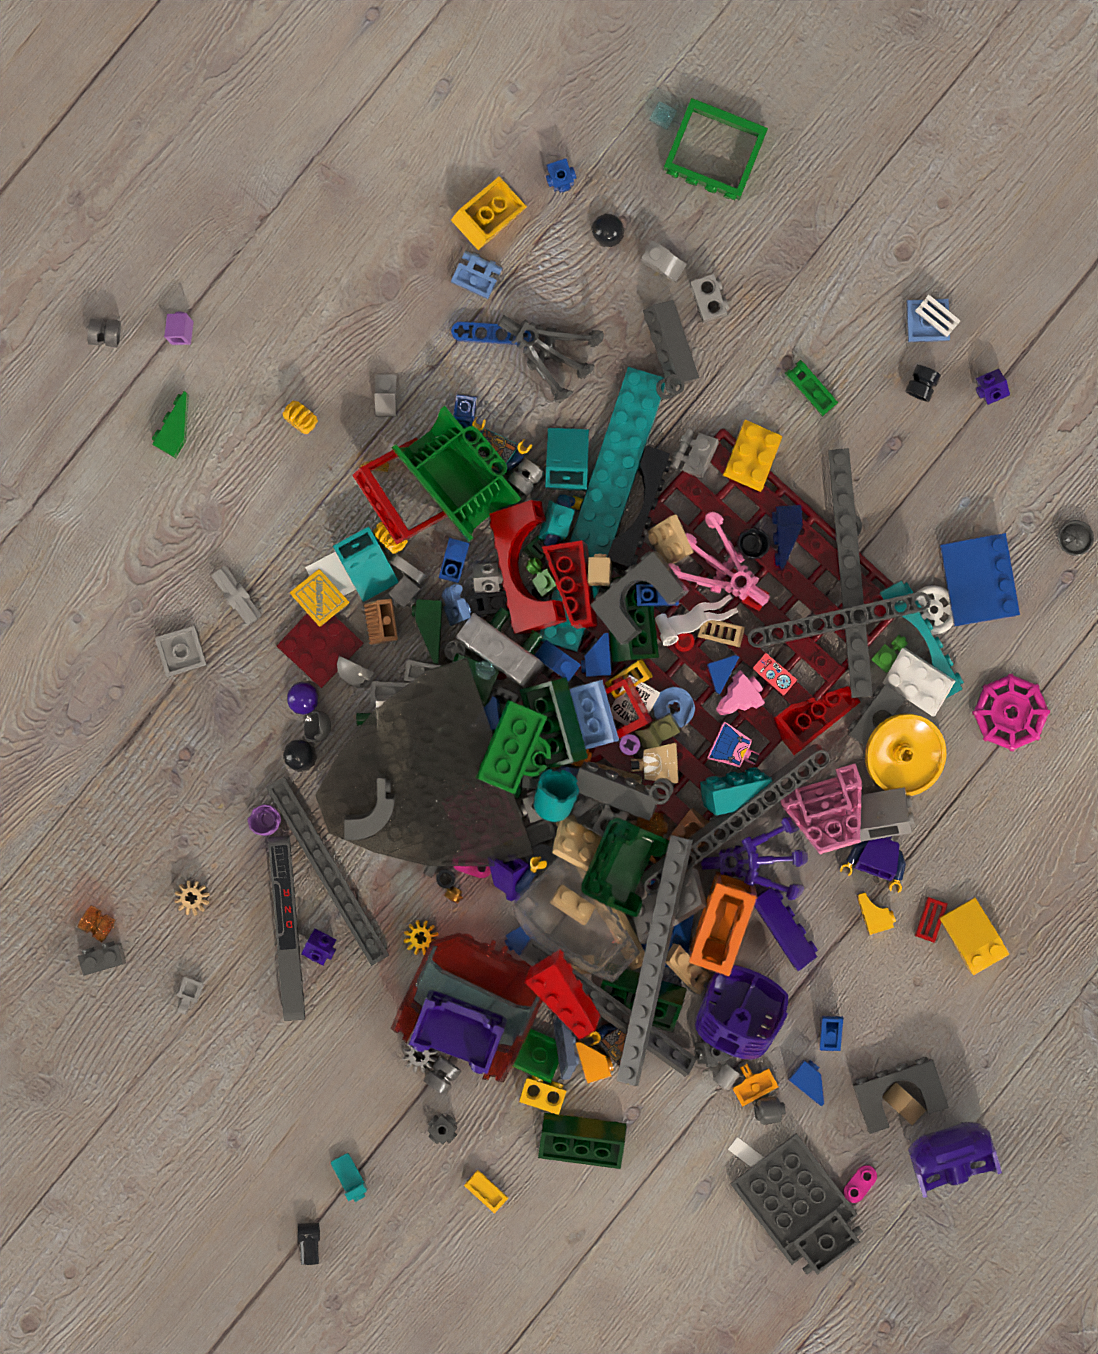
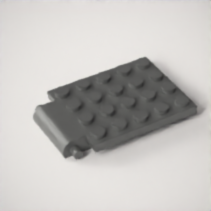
[730,1133,863,1275]

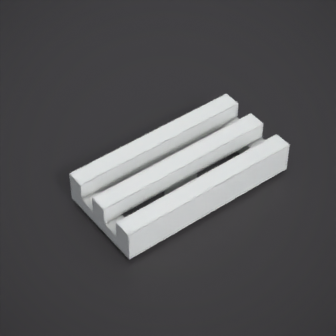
[915,295,960,337]

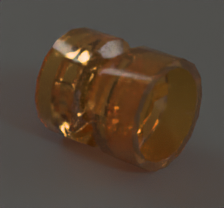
[77,905,116,943]

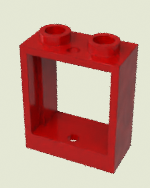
[604,676,653,738]

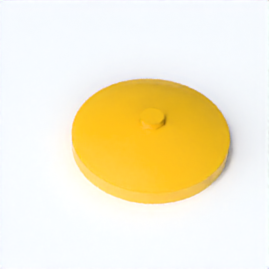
[865,713,946,796]

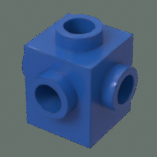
[545,158,576,193]

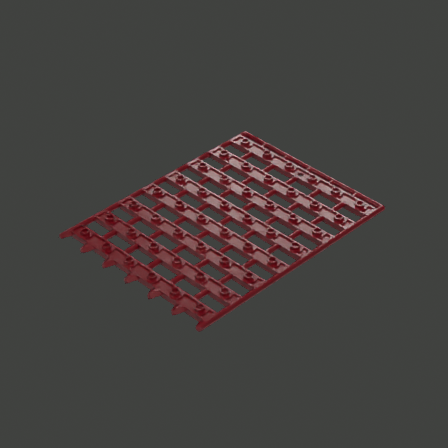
[497,428,894,825]

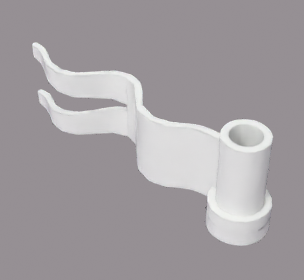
[655,595,738,646]

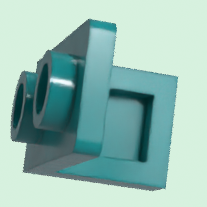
[331,1153,368,1202]

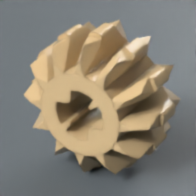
[175,880,210,915]

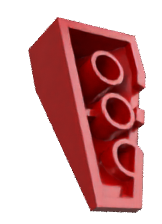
[775,686,861,755]

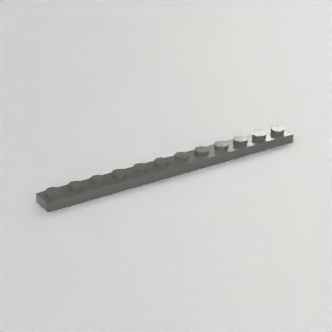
[828,448,873,698]
[617,835,693,1086]

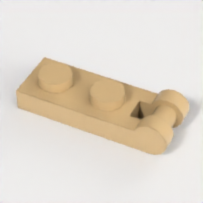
[666,943,711,994]

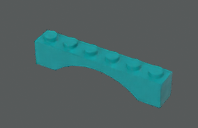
[880,580,964,699]

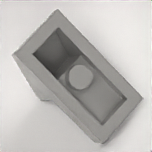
[375,375,396,417]

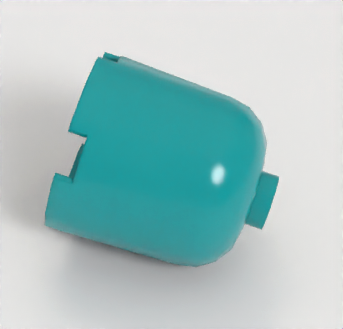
[533,769,579,822]

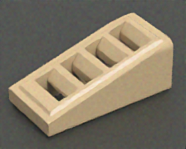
[697,620,745,647]

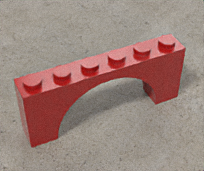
[490,500,567,635]

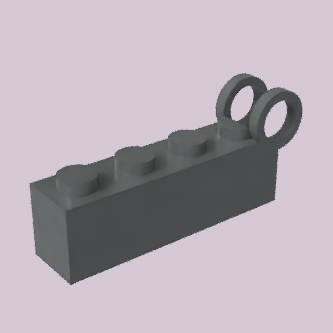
[643,300,699,400]
[576,762,674,821]

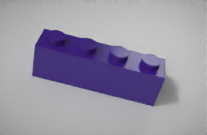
[754,887,818,971]

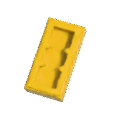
[464,1170,509,1214]

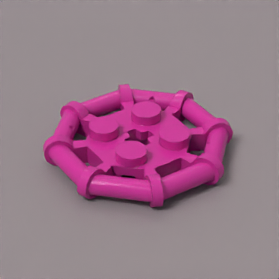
[972,673,1050,751]

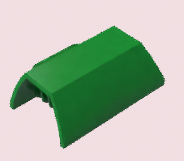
[392,406,521,542]

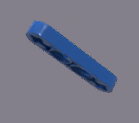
[451,322,532,345]

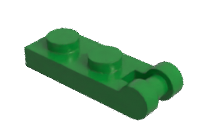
[785,360,838,417]

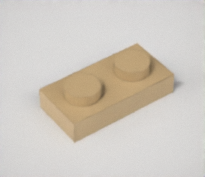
[550,884,596,925]

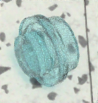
[475,661,496,679]

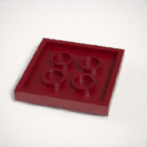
[277,613,364,689]

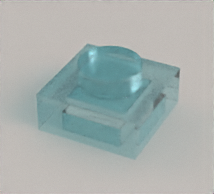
[649,101,677,130]

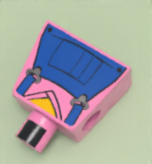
[707,722,759,767]

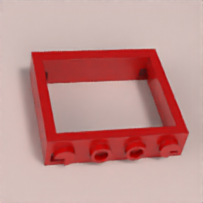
[352,437,448,545]

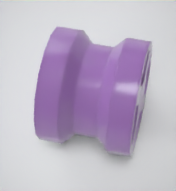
[619,734,640,755]

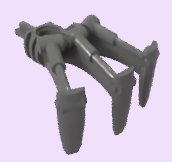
[498,315,604,404]

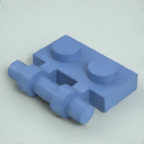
[451,251,503,299]
[441,584,471,626]

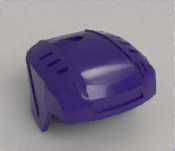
[695,965,788,1059]
[909,1122,1002,1198]

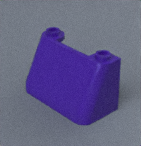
[409,990,507,1074]

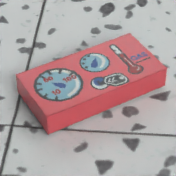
[752,653,797,696]

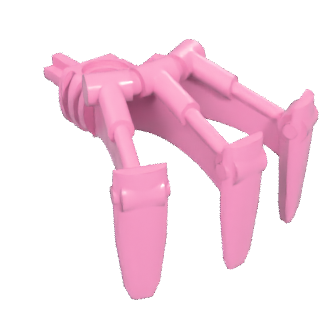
[668,512,770,606]

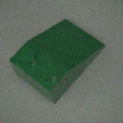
[412,599,443,665]

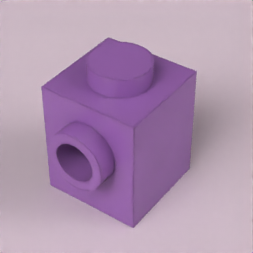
[164,311,194,345]

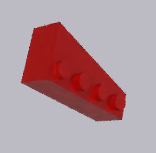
[542,541,597,629]
[525,949,601,1039]

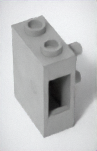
[860,787,915,842]

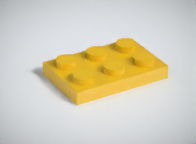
[723,420,783,492]

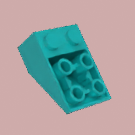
[545,428,589,491]
[333,527,399,602]
[700,767,772,816]

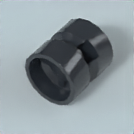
[905,364,941,402]

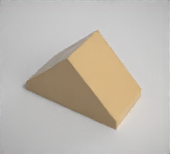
[882,1082,926,1126]

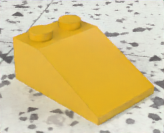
[451,177,527,250]
[939,897,1010,975]

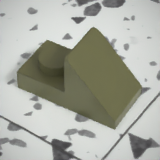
[635,713,681,749]

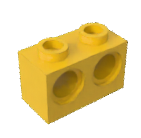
[519,1075,566,1115]

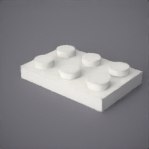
[883,648,955,716]

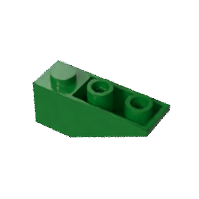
[152,391,189,459]

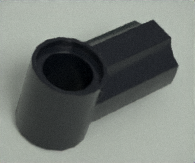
[298,1223,320,1265]

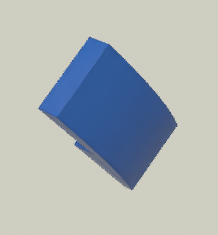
[453,394,477,439]

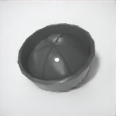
[1058,520,1094,556]

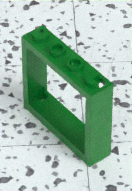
[663,98,768,201]

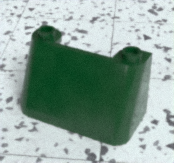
[581,818,669,918]

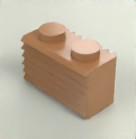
[364,599,398,645]

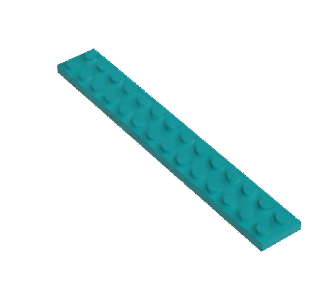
[540,367,665,653]

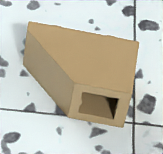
[588,554,613,586]

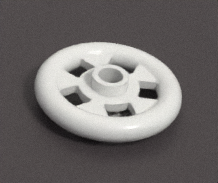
[915,585,954,635]

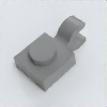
[177,976,204,1015]

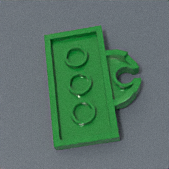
[476,700,551,794]

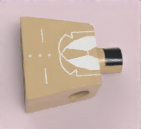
[631,743,678,783]

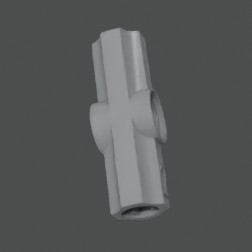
[212,566,262,626]

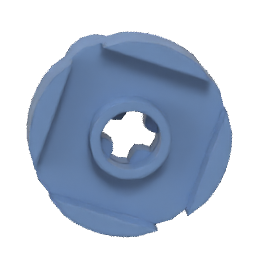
[653,687,695,728]

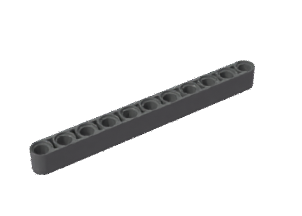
[640,744,830,894]

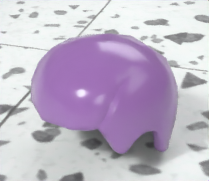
[247,804,281,836]

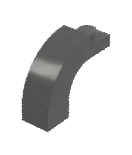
[344,774,396,840]

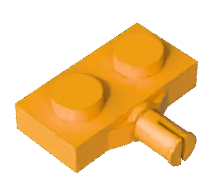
[732,1064,779,1107]

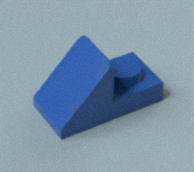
[819,1016,843,1051]

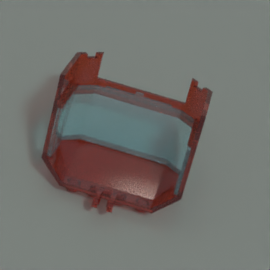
[390,932,543,1082]

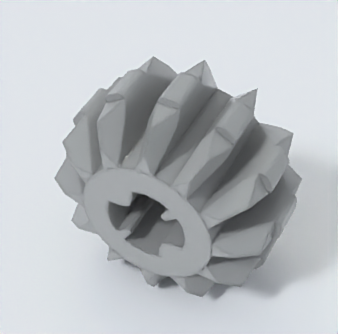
[402,1041,437,1073]

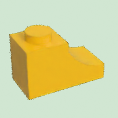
[856,892,896,935]

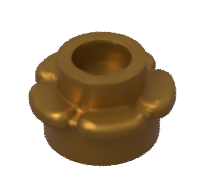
[444,886,464,904]

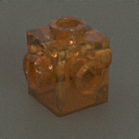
[636,812,668,837]

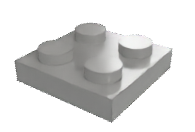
[155,626,207,678]

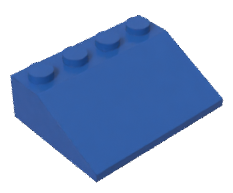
[940,533,1020,627]

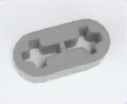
[389,554,426,584]

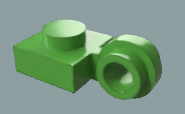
[526,557,557,597]
[871,635,908,673]

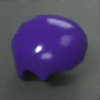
[287,681,318,715]

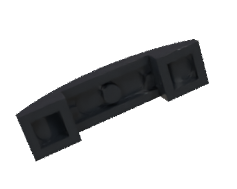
[465,585,550,616]

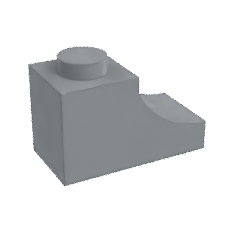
[641,241,687,282]

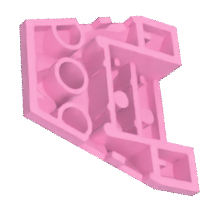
[780,763,862,854]

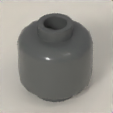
[754,1096,786,1125]

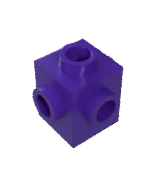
[975,369,1010,405]
[301,928,337,965]

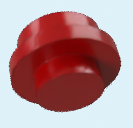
[674,633,695,652]

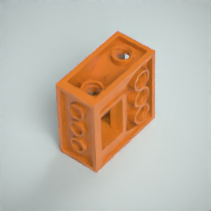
[689,871,757,976]

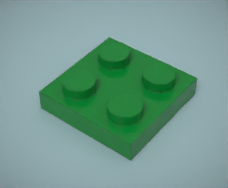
[512,1028,559,1083]

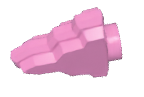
[716,670,765,715]

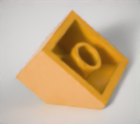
[576,1039,614,1083]

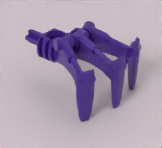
[701,817,808,901]

